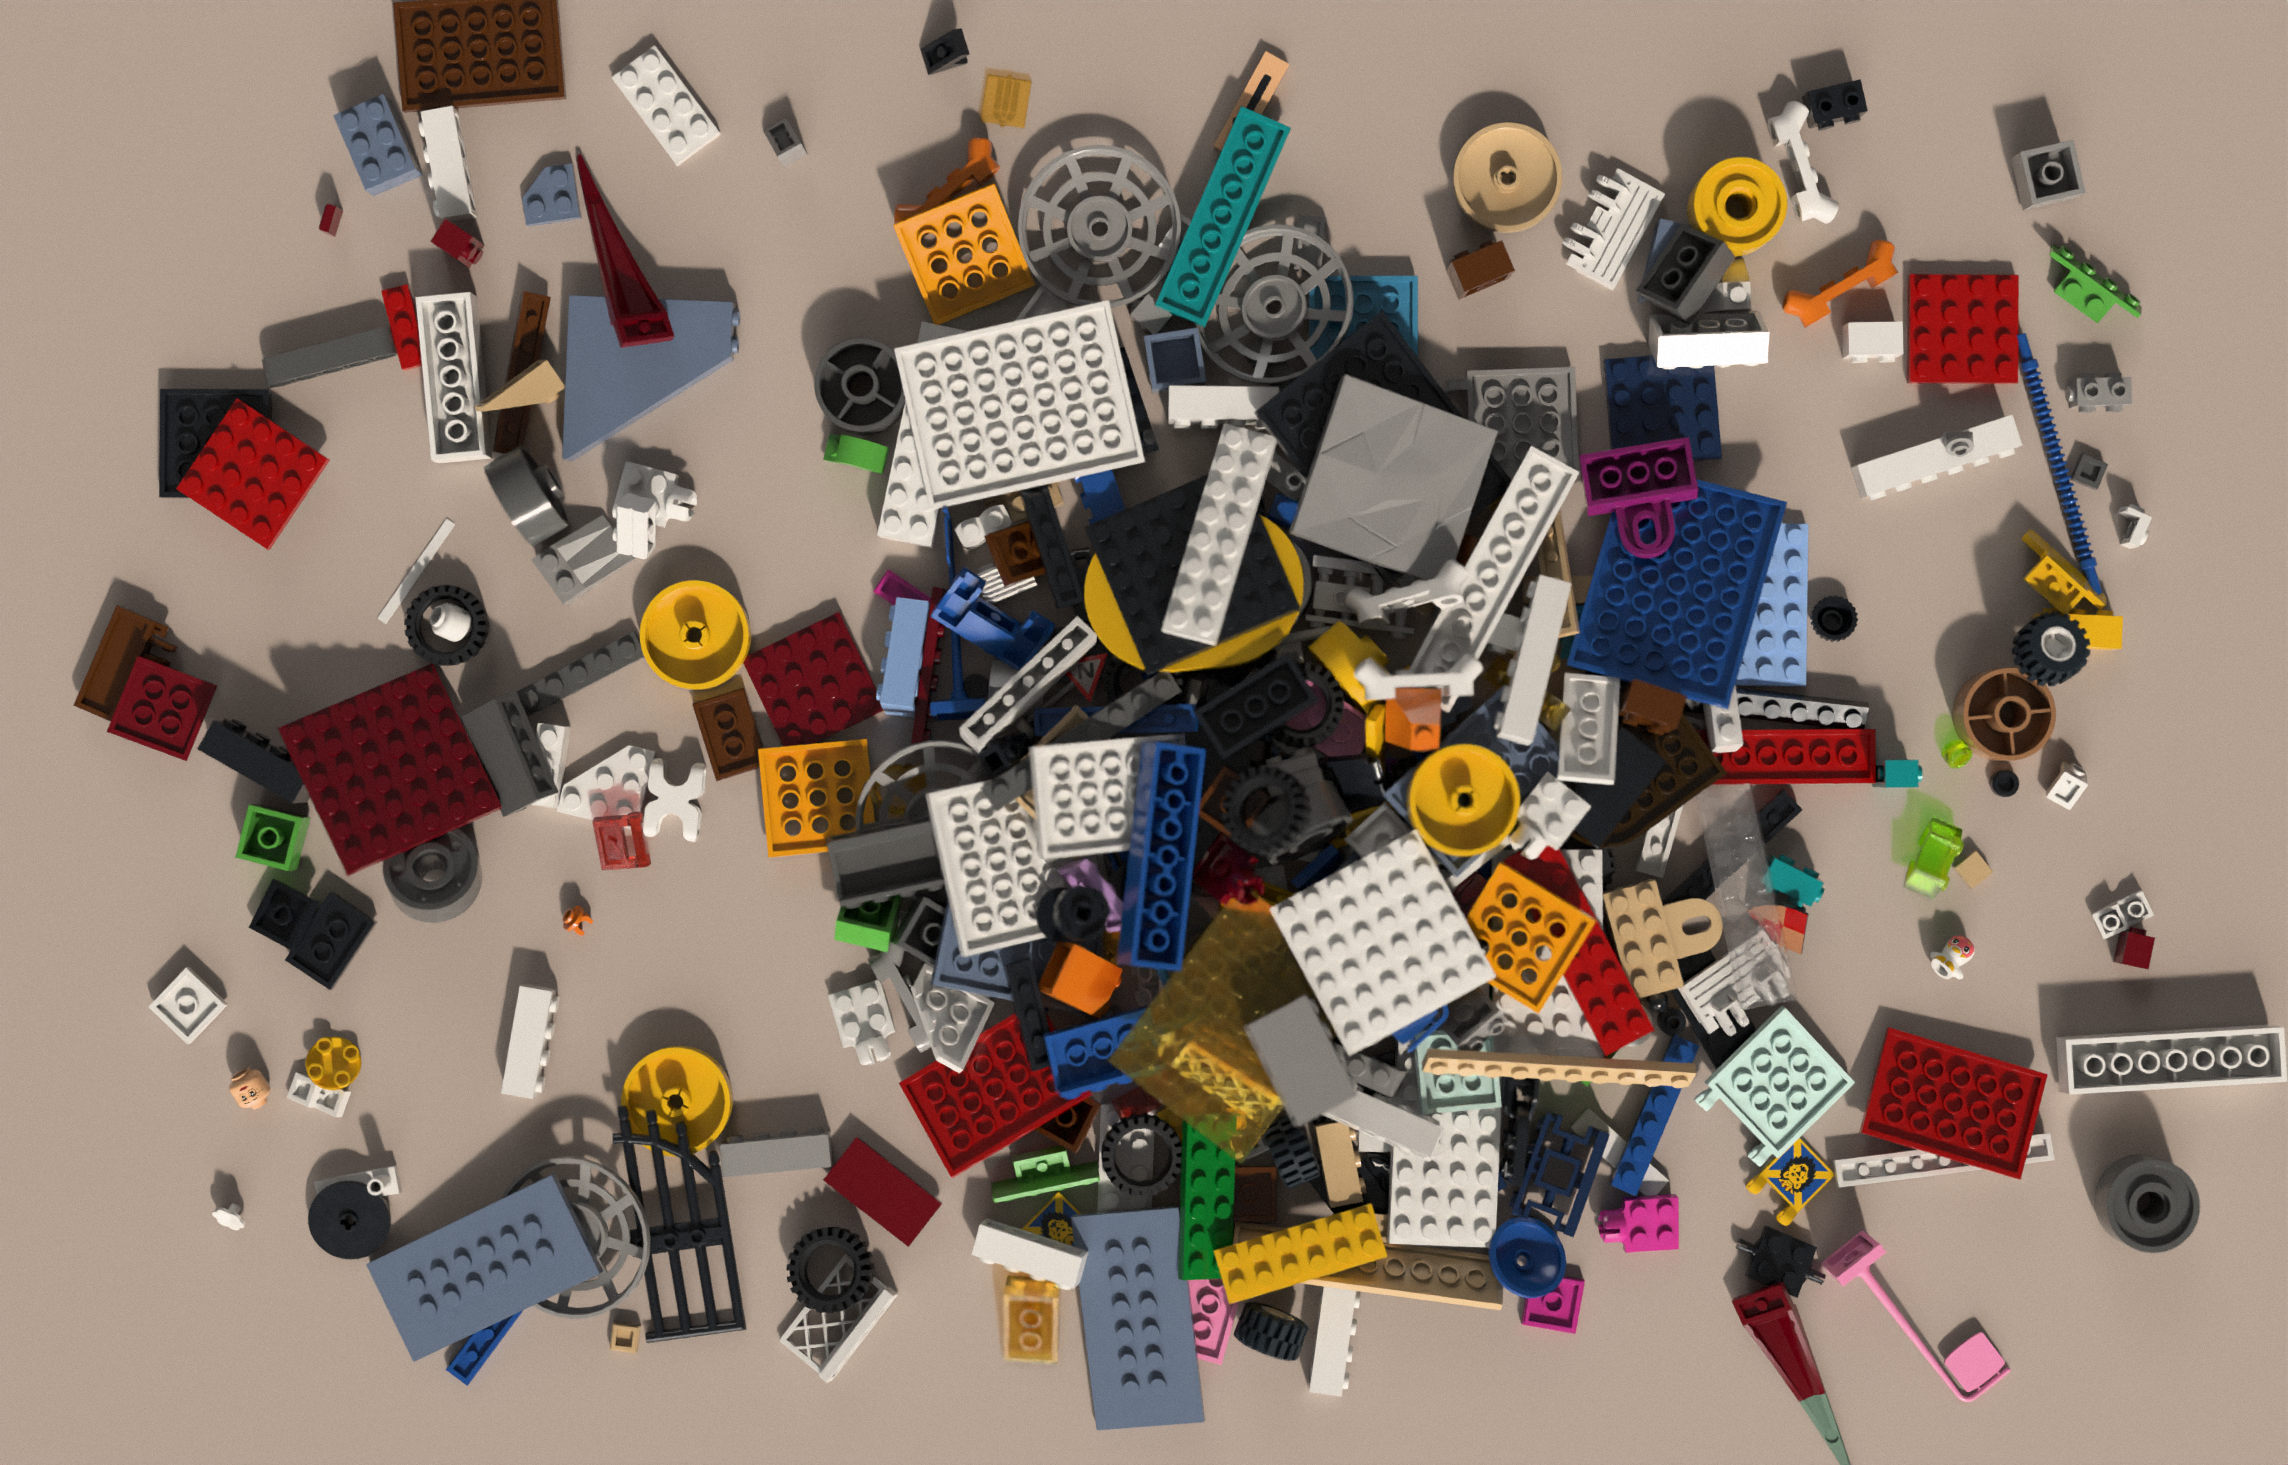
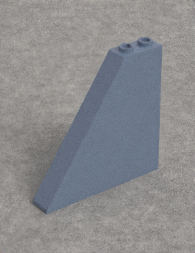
[562,295,740,461]

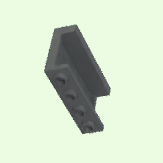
[461,691,558,817]
[826,816,945,908]

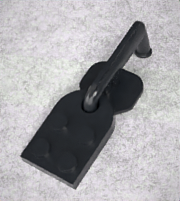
[1500,1076,1539,1186]

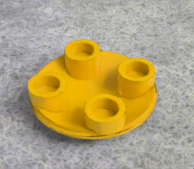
[305,1036,361,1090]

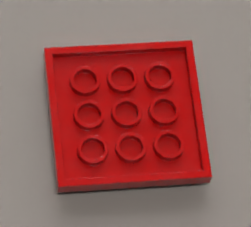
[1907,274,2019,384]
[176,398,330,550]

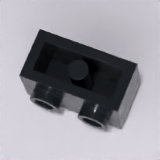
[1802,79,1868,131]

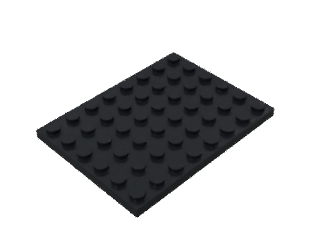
[1254,311,1512,586]

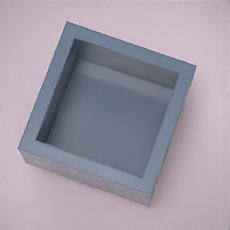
[1144,328,1206,394]

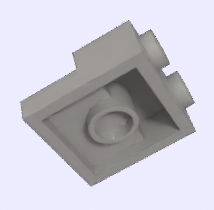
[1435,987,1508,1051]

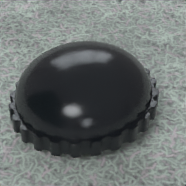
[1810,595,1858,642]

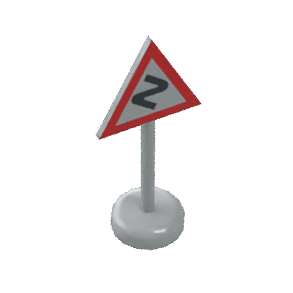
[1014,653,1109,742]

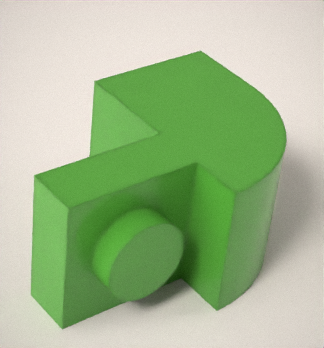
[823,434,890,474]

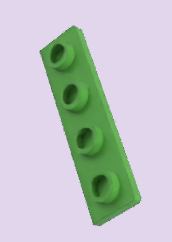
[2049,244,2142,323]
[991,1145,1100,1203]

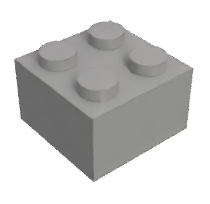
[2011,140,2086,211]

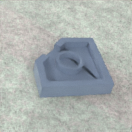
[522,163,582,227]

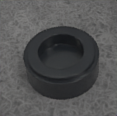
[1990,770,2019,797]

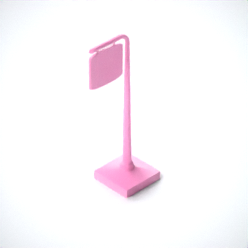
[1820,1230,2011,1402]

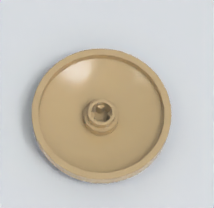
[1453,122,1563,233]

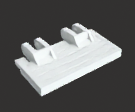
[1562,168,1665,291]
[1678,929,1793,1036]

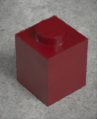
[2113,927,2155,970]

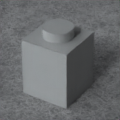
[1130,294,1173,335]

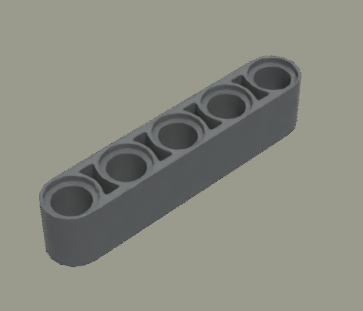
[261,327,398,388]

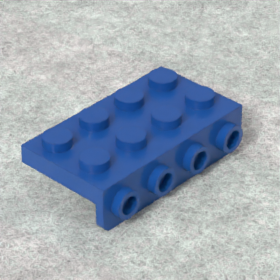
[1043,1005,1165,1099]

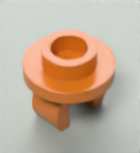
[562,906,593,936]

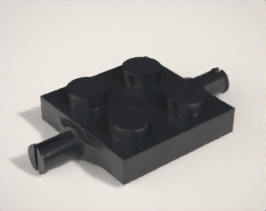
[1736,1226,1826,1298]

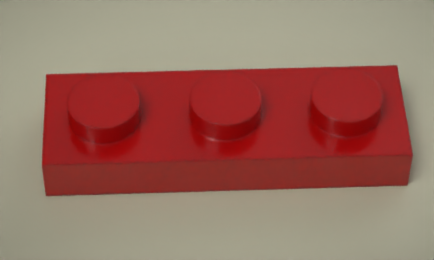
[381,284,422,371]

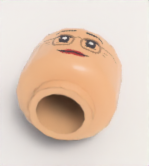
[229,1067,271,1110]

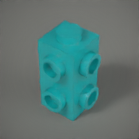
[1759,854,1825,907]

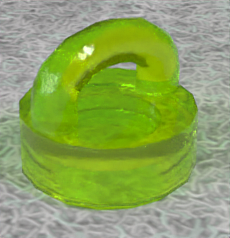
[1941,740,1972,769]

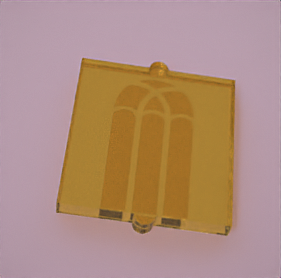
[980,74,1032,129]

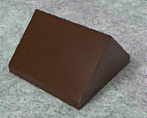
[1035,1096,1102,1153]

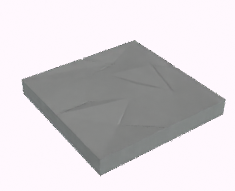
[1289,375,1498,581]

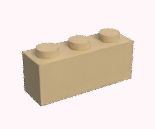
[1313,1120,1366,1208]

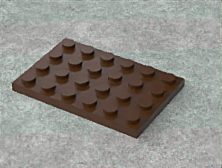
[393,0,567,113]

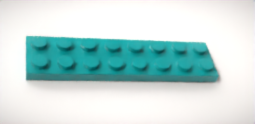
[1155,106,1291,328]

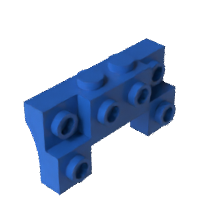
[930,566,1055,672]

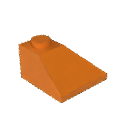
[1385,687,1442,751]

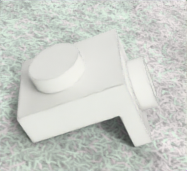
[2117,504,2152,549]

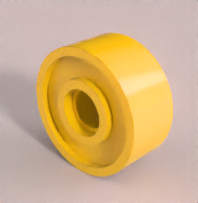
[1687,157,1787,257]
[1308,620,1391,717]

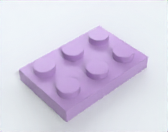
[1057,859,1124,933]

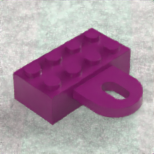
[1579,437,1698,558]

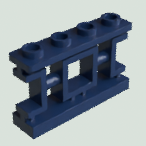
[1509,1110,1610,1237]

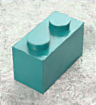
[1872,760,1923,788]

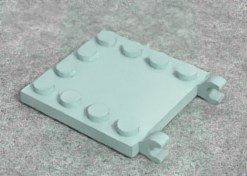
[1694,1006,1855,1167]

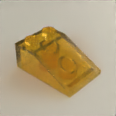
[1003,1275,1061,1364]

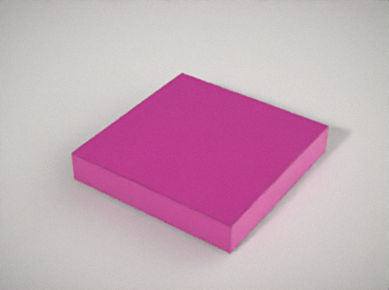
[1521,1276,1585,1334]

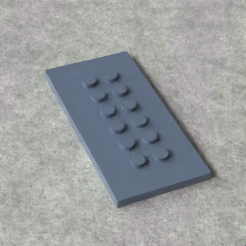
[366,1173,603,1362]
[1071,1205,1205,1430]

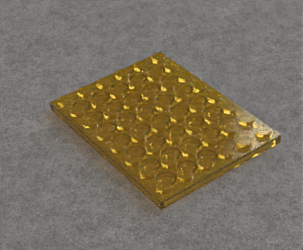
[1107,892,1337,1163]

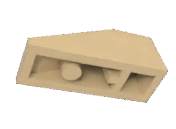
[474,360,565,411]

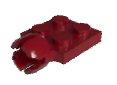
[1191,832,1264,905]

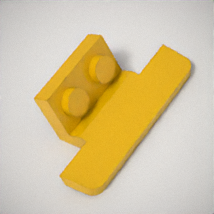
[2021,529,2106,615]

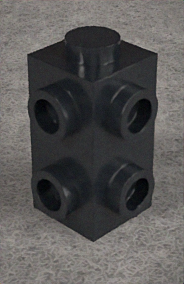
[978,732,1034,779]

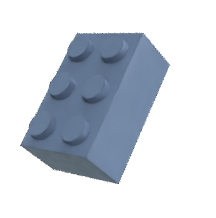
[333,94,423,196]

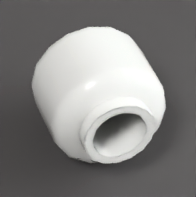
[430,602,472,642]

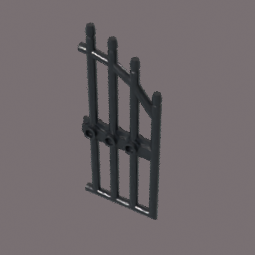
[612,1105,747,1343]

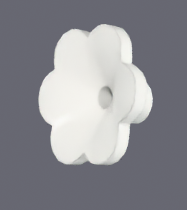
[212,1203,246,1230]

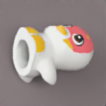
[1930,935,1975,979]

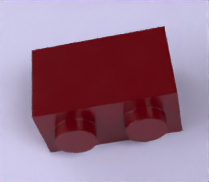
[430,219,484,268]

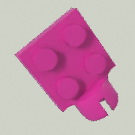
[1598,1194,1679,1253]

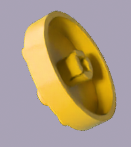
[640,580,751,690]
[1406,744,1520,856]
[621,1045,733,1157]

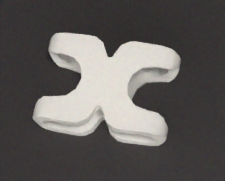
[643,758,707,842]

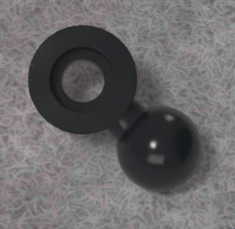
[1646,992,1686,1036]

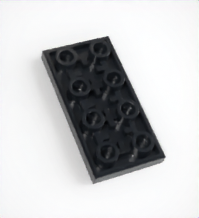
[1572,728,1666,848]

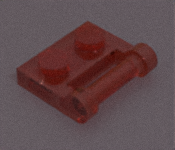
[592,812,651,871]

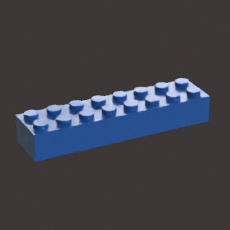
[1117,742,1206,971]

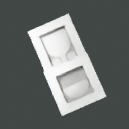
[287,1072,351,1117]

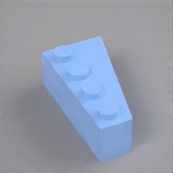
[877,597,930,718]

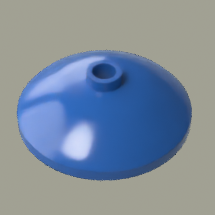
[1489,1217,1566,1298]

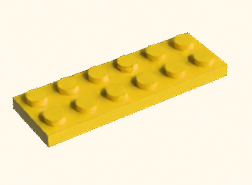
[1213,1203,1387,1304]

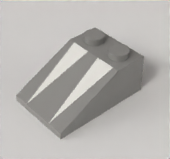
[532,515,635,606]

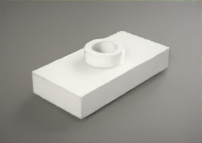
[1312,581,1370,614]

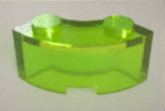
[1904,817,1964,900]

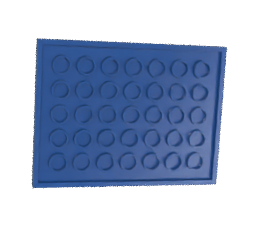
[1567,479,1787,709]

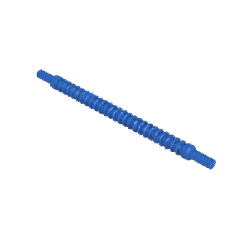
[2017,333,2102,594]

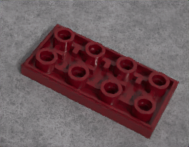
[823,1136,942,1247]

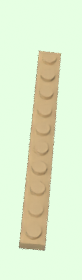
[1422,1048,1697,1088]

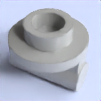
[1943,431,1974,457]

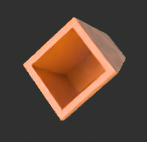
[1038,942,1123,1019]

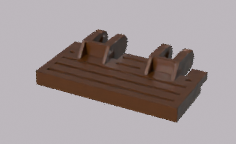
[73,605,177,722]

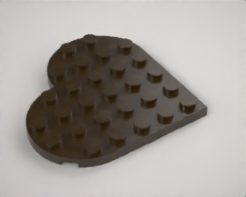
[1562,672,1727,848]

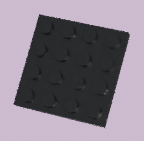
[159,389,272,498]

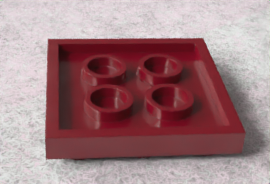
[107,655,218,761]

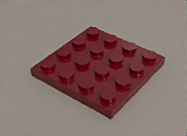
[743,612,884,747]

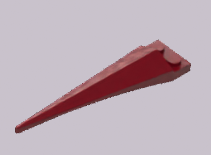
[576,154,674,348]

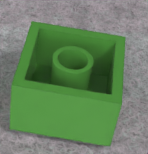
[235,804,311,871]
[834,894,902,952]

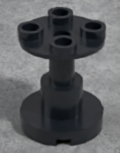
[1035,885,1110,942]

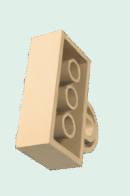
[1603,879,1723,999]

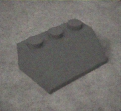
[1636,224,1736,325]

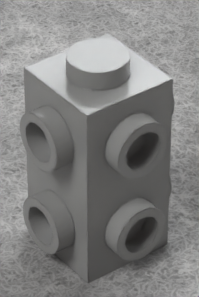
[2065,373,2132,413]

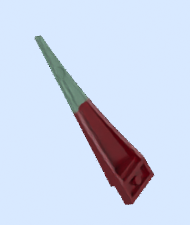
[1732,1281,1851,1465]

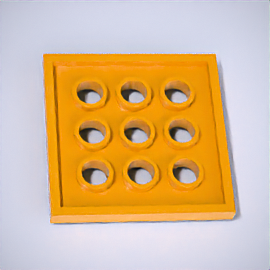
[893,183,1035,325]
[758,739,875,858]
[1465,862,1597,1014]

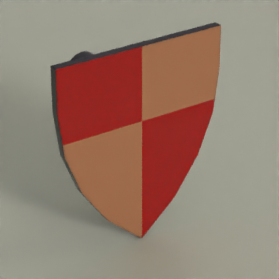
[1747,903,1809,954]

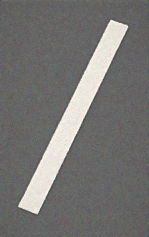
[377,519,456,624]

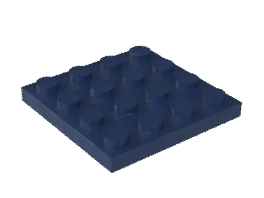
[1603,355,1722,461]

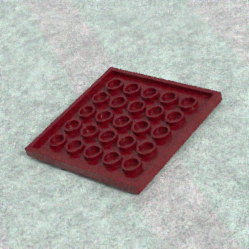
[278,663,502,876]

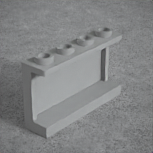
[1243,995,1357,1126]

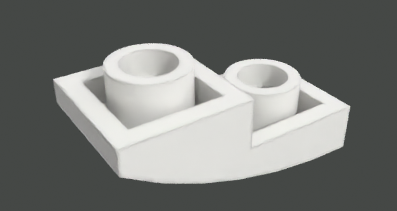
[2092,890,2154,939]

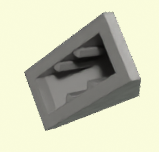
[763,117,807,168]

